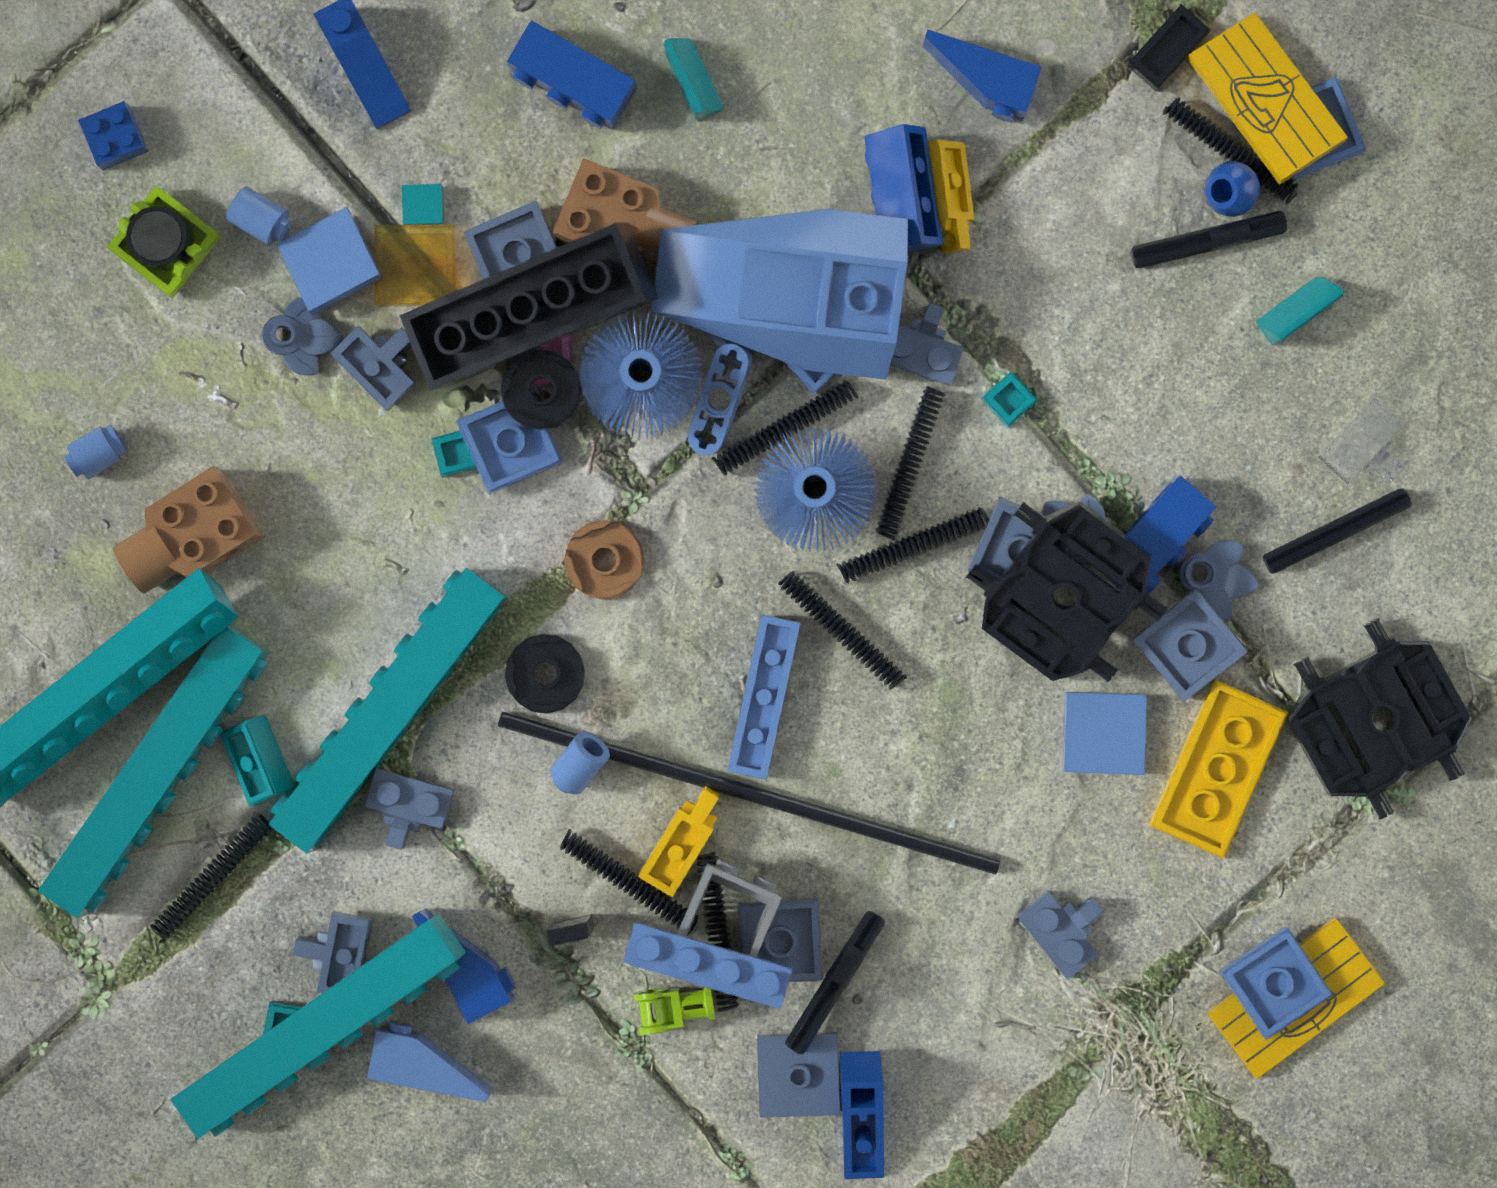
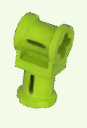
[633,987,716,1035]

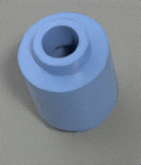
[64,425,128,480]

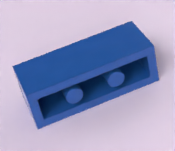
[507,20,637,129]
[864,124,944,255]
[1095,475,1216,594]

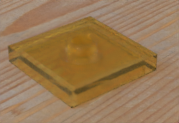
[374,224,456,306]

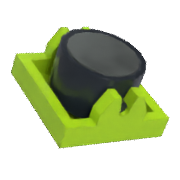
[107,185,222,299]

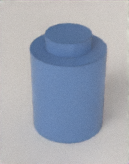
[226,186,291,245]
[550,732,610,794]

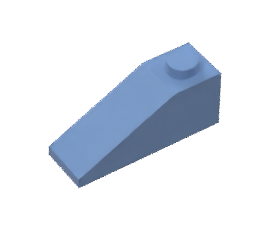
[367,1021,492,1102]

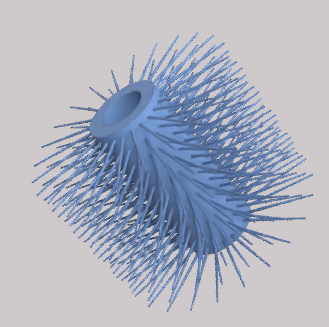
[579,311,702,440]
[753,426,876,552]

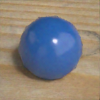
[1204,161,1261,217]

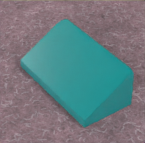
[663,38,723,122]
[1256,276,1345,345]
[220,715,294,807]

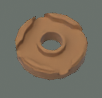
[564,520,645,600]

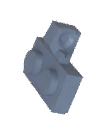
[890,302,964,386]
[331,326,417,412]
[365,768,454,850]
[1016,891,1103,980]
[293,911,373,994]

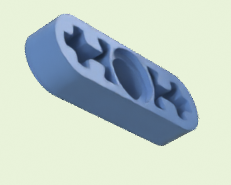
[688,342,752,455]

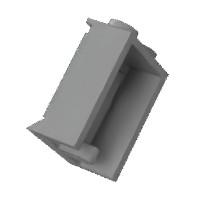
[677,859,782,957]

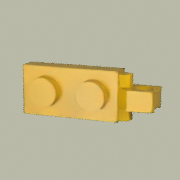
[928,140,975,254]
[638,786,719,897]

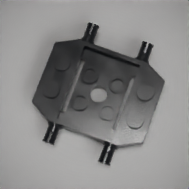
[965,501,1167,683]
[1286,618,1472,820]

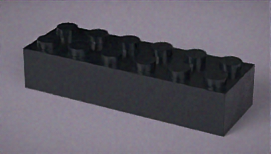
[399,223,659,391]

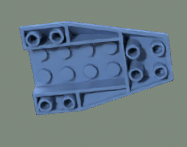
[652,209,908,380]

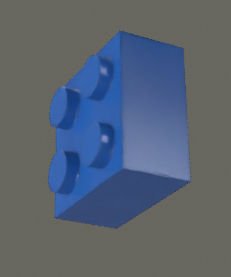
[78,101,149,171]

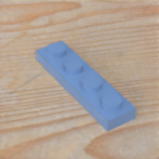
[727,614,801,780]
[623,922,792,1009]

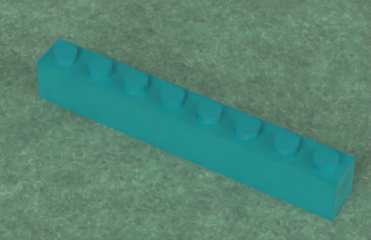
[0,568,239,807]
[269,568,508,854]
[37,625,270,918]
[170,913,466,1139]

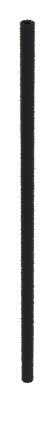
[498,711,1000,875]

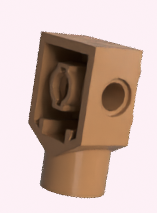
[552,158,698,265]
[113,466,265,594]

